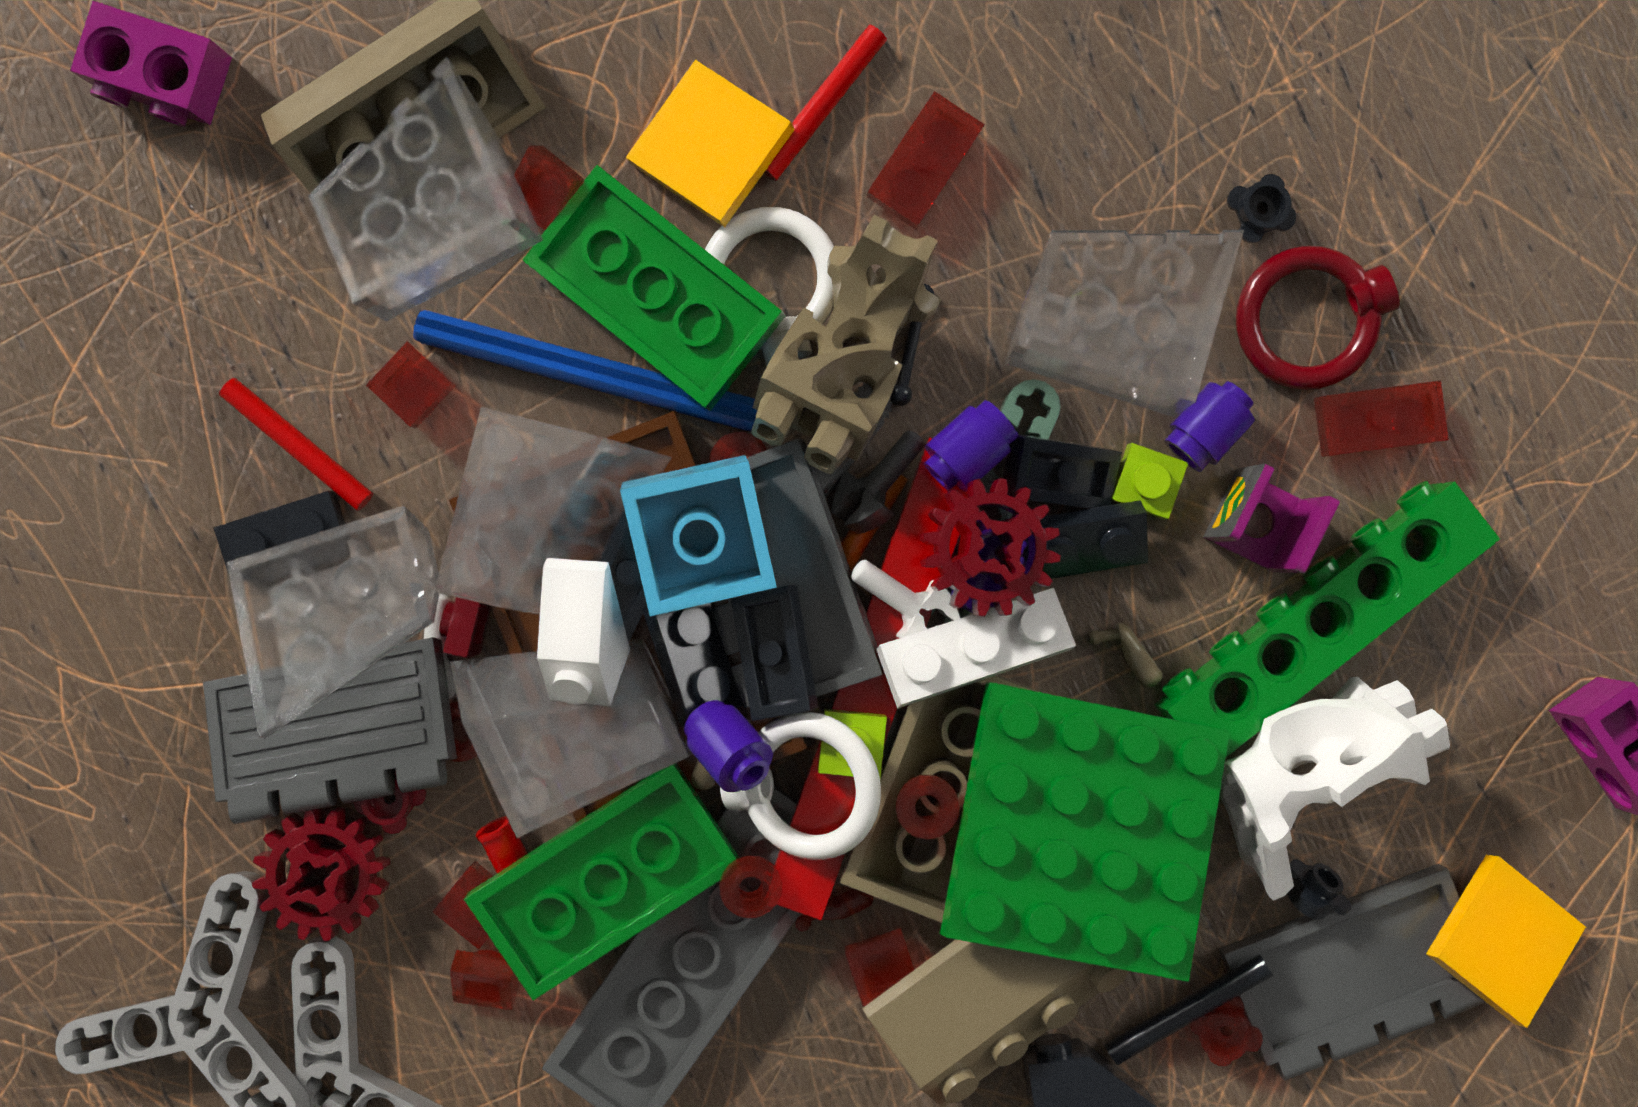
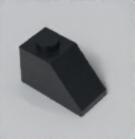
[1022,1033,1157,1107]

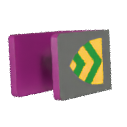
[1203,463,1340,574]

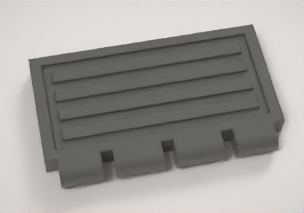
[712,438,884,708]
[203,637,457,824]
[1219,864,1485,1081]

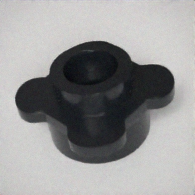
[1227,174,1296,243]
[1287,859,1351,920]

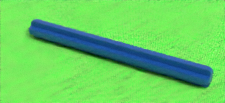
[413,310,758,432]

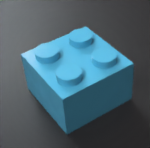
[620,455,777,616]

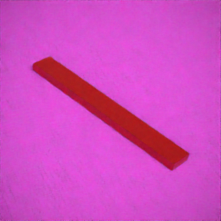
[763,437,968,920]

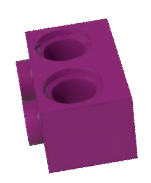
[70,1,232,127]
[1549,677,1638,815]

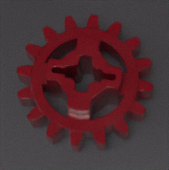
[919,478,1061,617]
[252,807,391,941]

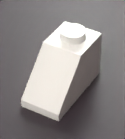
[537,558,630,706]

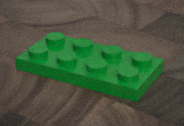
[522,165,786,411]
[464,759,741,1001]

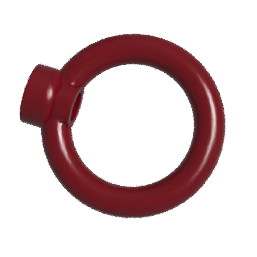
[1236,246,1400,390]

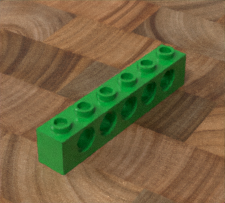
[1154,481,1500,757]

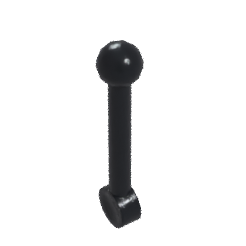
[890,284,934,406]

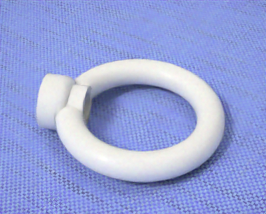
[705,207,834,365]
[720,712,881,860]

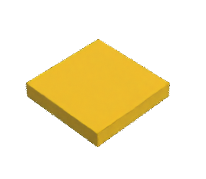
[626,60,795,227]
[1426,854,1586,1028]

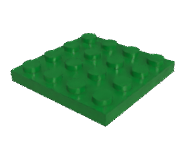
[940,682,1230,982]

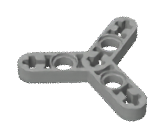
[55,871,310,1107]
[272,936,443,1107]

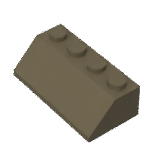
[261,0,546,237]
[840,675,1039,923]
[862,940,1128,1107]

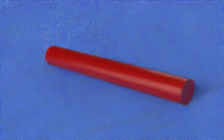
[764,24,887,181]
[219,378,374,511]

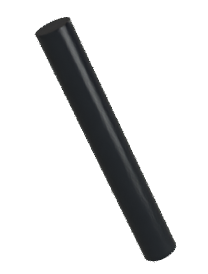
[1105,954,1274,1065]

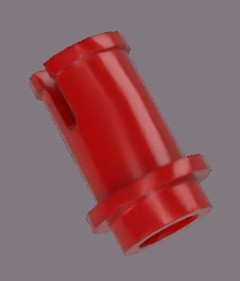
[475,816,528,873]

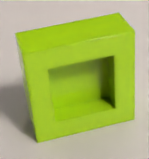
[1112,443,1188,520]
[818,709,887,779]

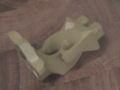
[751,215,941,474]

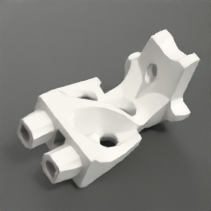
[1220,677,1450,901]

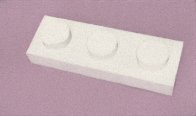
[876,588,1076,709]

